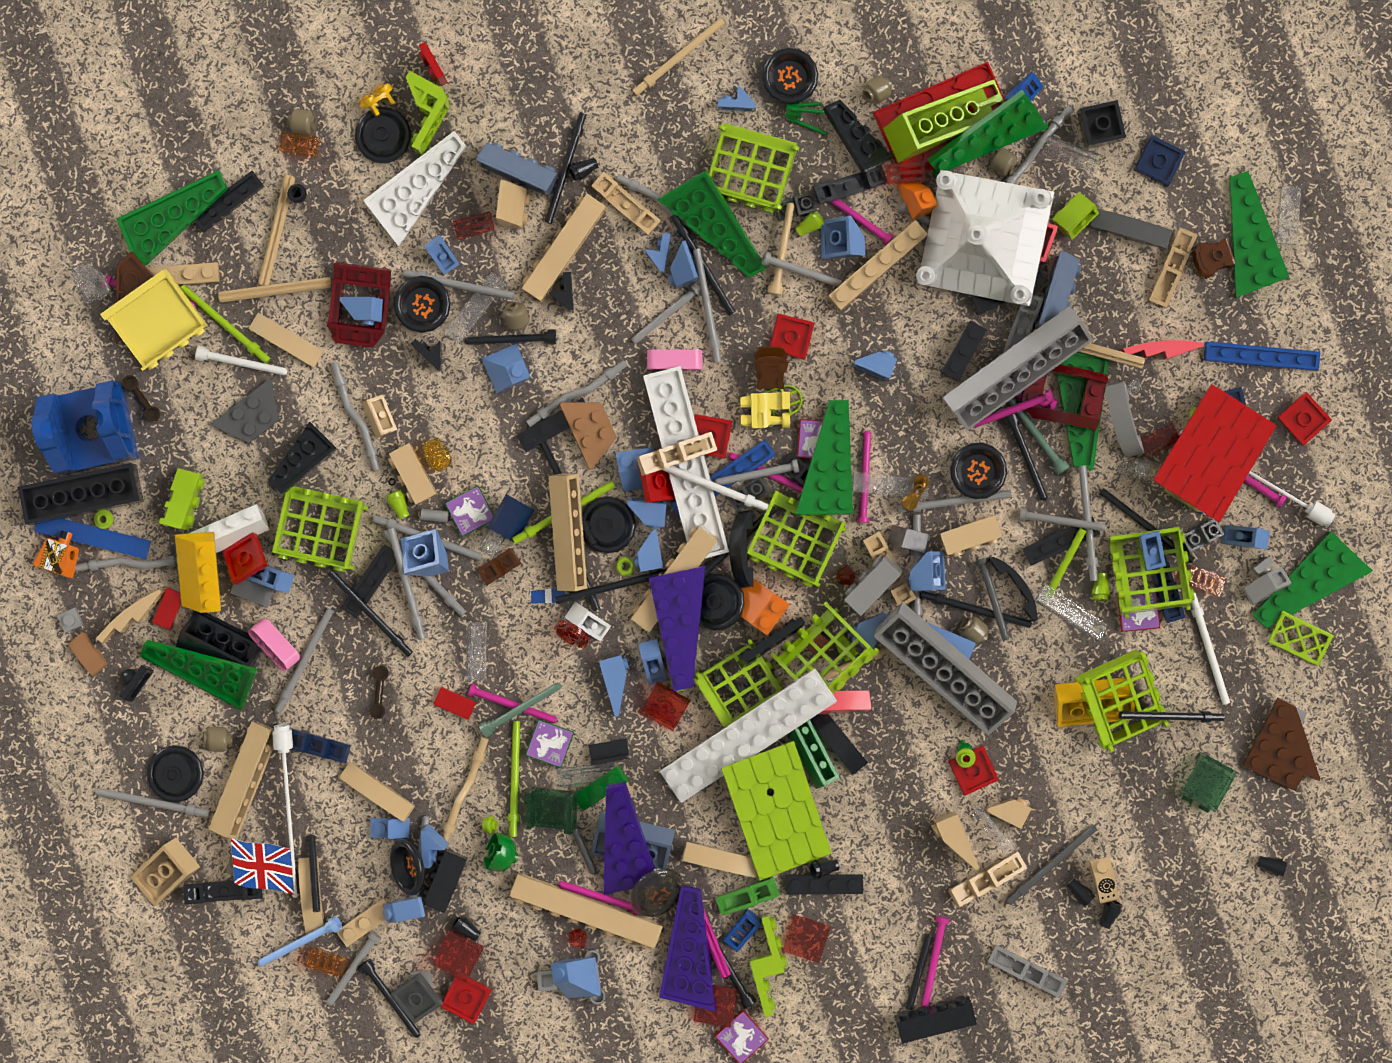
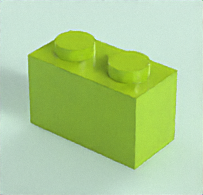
[1052,192,1099,240]

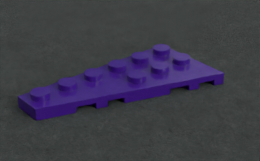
[649,566,706,691]
[603,781,659,895]
[659,885,716,1011]

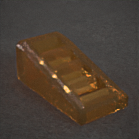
[279,132,321,158]
[1188,565,1227,596]
[305,946,349,977]

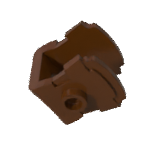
[1192,238,1236,279]
[754,346,789,389]

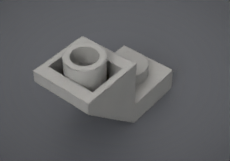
[1242,567,1292,605]

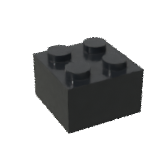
[1077,100,1126,150]

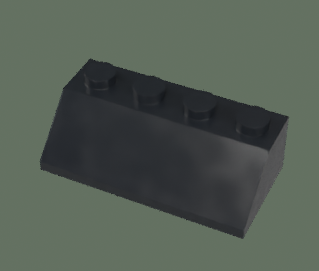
[175,611,262,667]

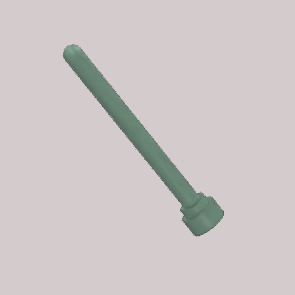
[1008,398,1070,476]
[479,683,561,738]

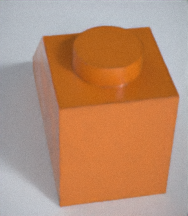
[897,180,938,219]

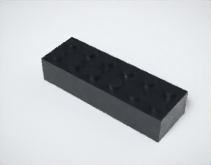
[18,463,144,525]

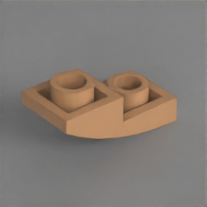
[68,632,108,676]

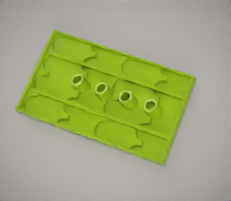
[721,741,831,881]

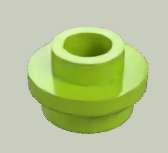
[94,510,114,529]
[616,557,635,576]
[956,748,975,768]
[482,815,498,835]

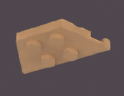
[559,402,617,470]

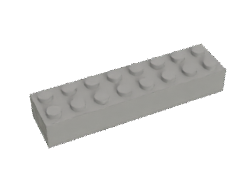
[943,306,1093,431]
[874,602,1017,736]

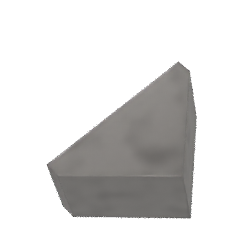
[888,525,929,553]

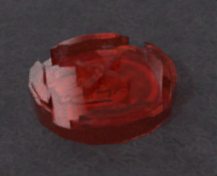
[554,620,591,648]

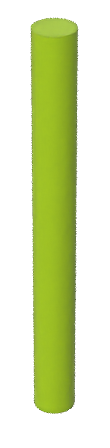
[1044,528,1087,598]

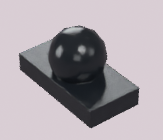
[119,665,154,702]

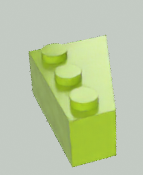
[159,468,205,530]

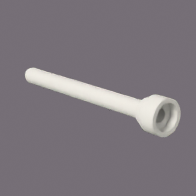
[195,345,287,375]

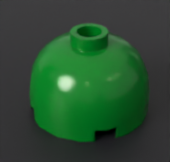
[483,832,518,872]

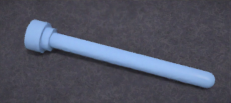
[258,916,342,966]

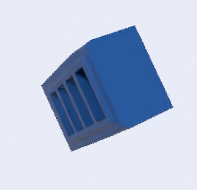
[1004,72,1043,101]
[722,908,762,952]

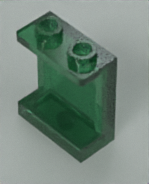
[1178,752,1238,813]
[524,787,577,834]

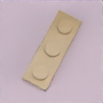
[337,898,388,947]

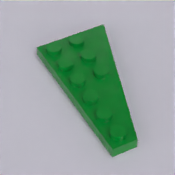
[928,90,1049,174]
[116,170,228,266]
[657,170,767,278]
[1229,171,1289,298]
[1056,352,1109,470]
[795,400,853,516]
[1252,531,1373,628]
[140,640,258,710]

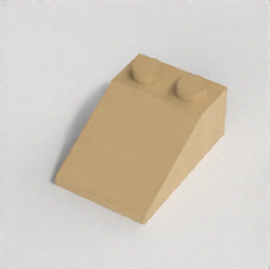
[496,180,530,229]
[931,811,980,870]
[130,838,200,907]

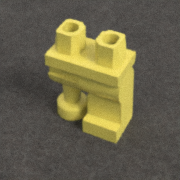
[740,392,790,429]

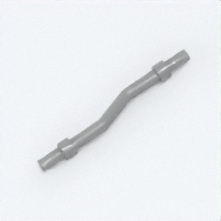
[1004,106,1073,184]
[616,174,698,235]
[526,360,627,427]
[331,362,380,472]
[75,555,178,572]

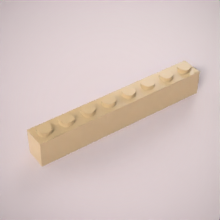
[510,872,663,950]

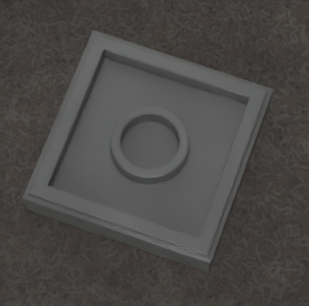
[390,973,444,1024]

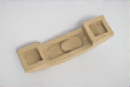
[591,172,661,236]
[248,313,324,368]
[862,531,916,606]
[298,856,325,935]

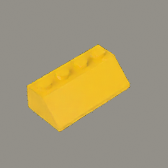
[175,532,221,613]
[1054,677,1135,727]

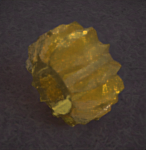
[422,438,452,471]

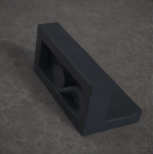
[589,738,630,765]

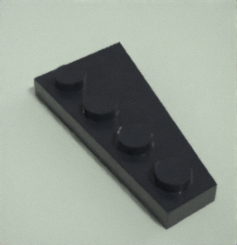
[823,100,894,173]
[267,422,336,497]

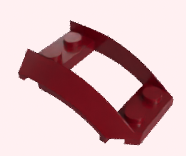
[327,262,392,348]
[1020,365,1109,431]

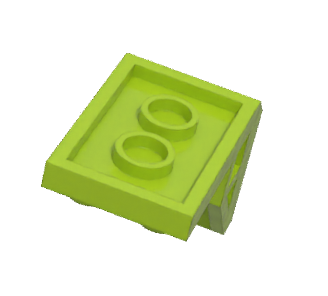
[406,70,450,156]

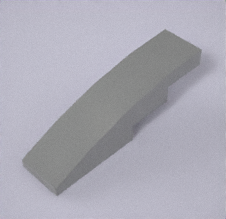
[988,945,1068,998]

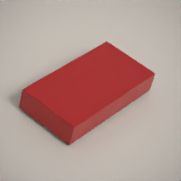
[152,587,182,630]
[433,687,477,720]

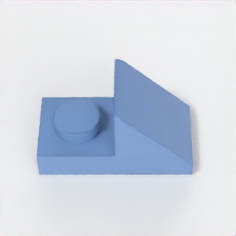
[718,85,756,112]
[645,233,671,274]
[424,235,459,275]
[1139,530,1166,571]
[370,818,410,839]
[421,825,449,868]

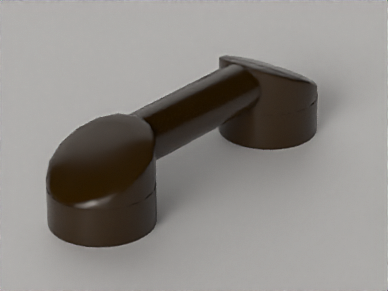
[122,375,161,422]
[370,665,389,719]

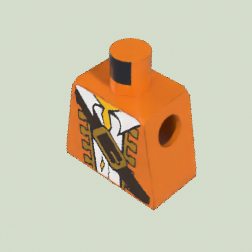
[33,530,79,579]

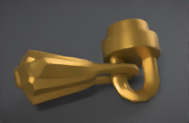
[902,474,929,511]

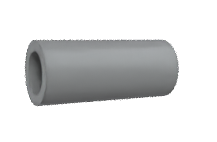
[421,509,449,523]

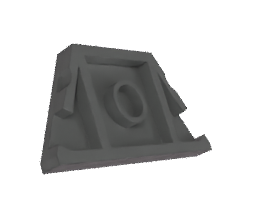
[211,379,280,443]

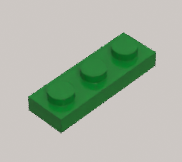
[572,765,629,811]

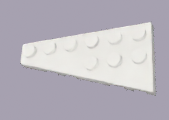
[363,131,466,246]

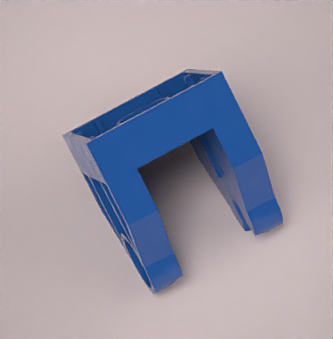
[31,380,139,475]

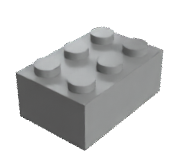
[844,554,903,616]

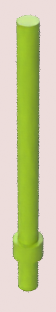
[180,284,271,364]
[512,481,615,544]
[508,721,520,837]

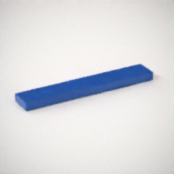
[1203,341,1320,371]
[670,440,776,519]
[34,519,151,559]

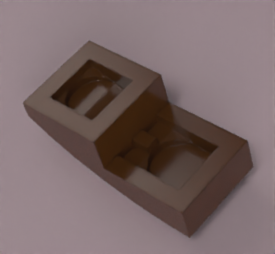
[477,548,522,586]

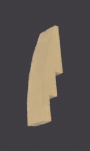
[1149,227,1198,308]
[636,432,717,476]
[96,589,165,643]
[339,761,415,822]
[681,842,758,878]
[948,851,1027,907]

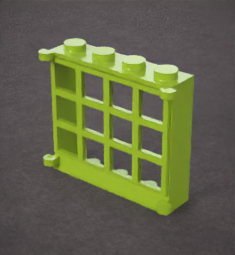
[709,123,800,214]
[272,486,368,572]
[747,490,847,587]
[1109,527,1195,619]
[771,602,879,694]
[694,639,783,728]
[1074,650,1169,753]

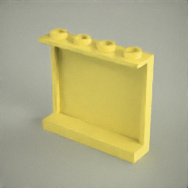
[100,268,207,371]

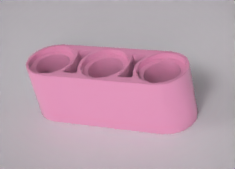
[647,350,702,370]
[248,618,300,671]

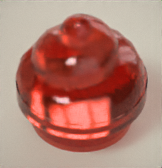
[836,564,855,585]
[568,928,587,949]

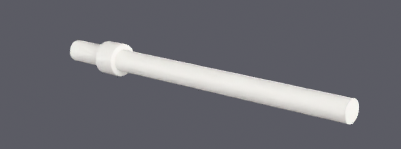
[662,466,769,511]
[1191,593,1230,705]

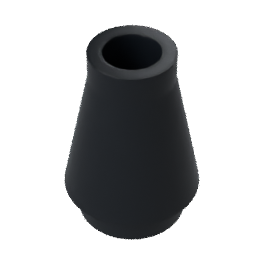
[569,157,599,181]
[287,184,307,203]
[1257,856,1287,877]
[809,859,839,879]
[1067,878,1095,907]
[1099,900,1123,929]
[452,915,481,941]

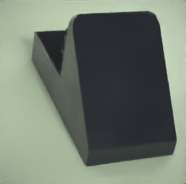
[549,272,574,312]
[411,338,442,372]

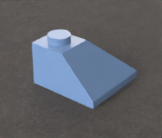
[820,216,865,259]
[668,240,698,289]
[481,344,532,394]
[852,350,897,381]
[616,447,654,492]
[401,529,449,576]
[908,551,946,591]
[551,957,601,998]

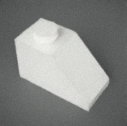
[565,602,611,642]

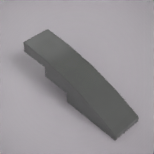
[1090,208,1173,249]

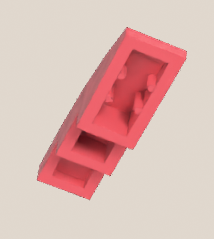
[1121,340,1204,360]
[819,691,871,714]

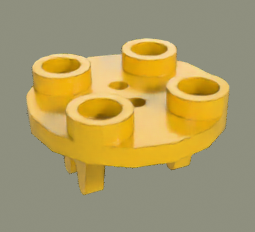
[358,83,395,116]

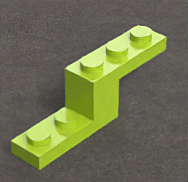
[749,913,788,1018]

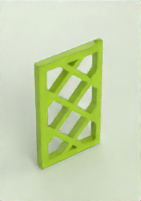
[1267,611,1334,666]

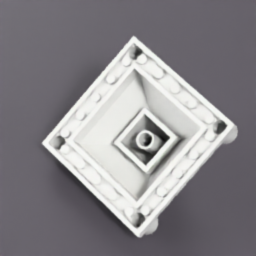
[916,170,1055,306]

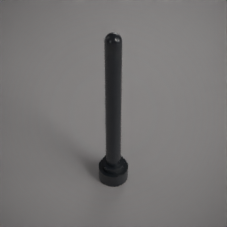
[464,329,557,345]
[1003,413,1047,501]
[719,945,757,1009]
[358,958,421,1038]

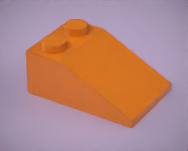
[741,578,790,636]

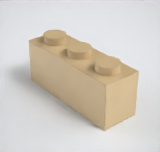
[388,443,438,505]
[939,515,1002,558]

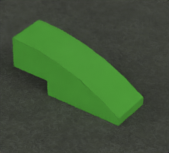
[715,877,780,916]

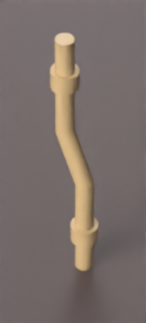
[442,737,489,842]

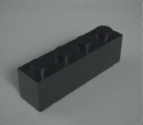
[894,996,977,1044]

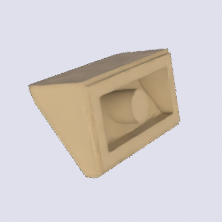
[362,395,397,438]

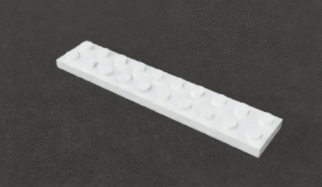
[643,366,729,558]
[660,669,837,803]

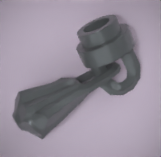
[713,672,750,702]

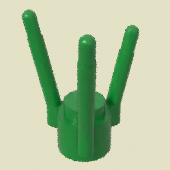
[785,102,827,135]

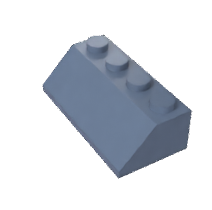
[476,142,558,197]
[1034,251,1082,329]
[591,812,675,872]

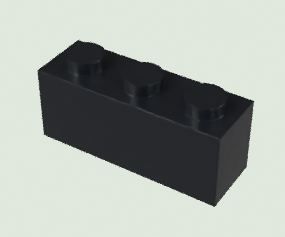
[940,320,987,382]
[422,849,468,913]

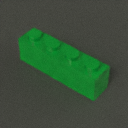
[788,719,840,789]

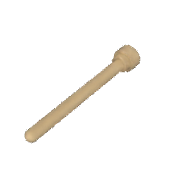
[767,203,794,295]

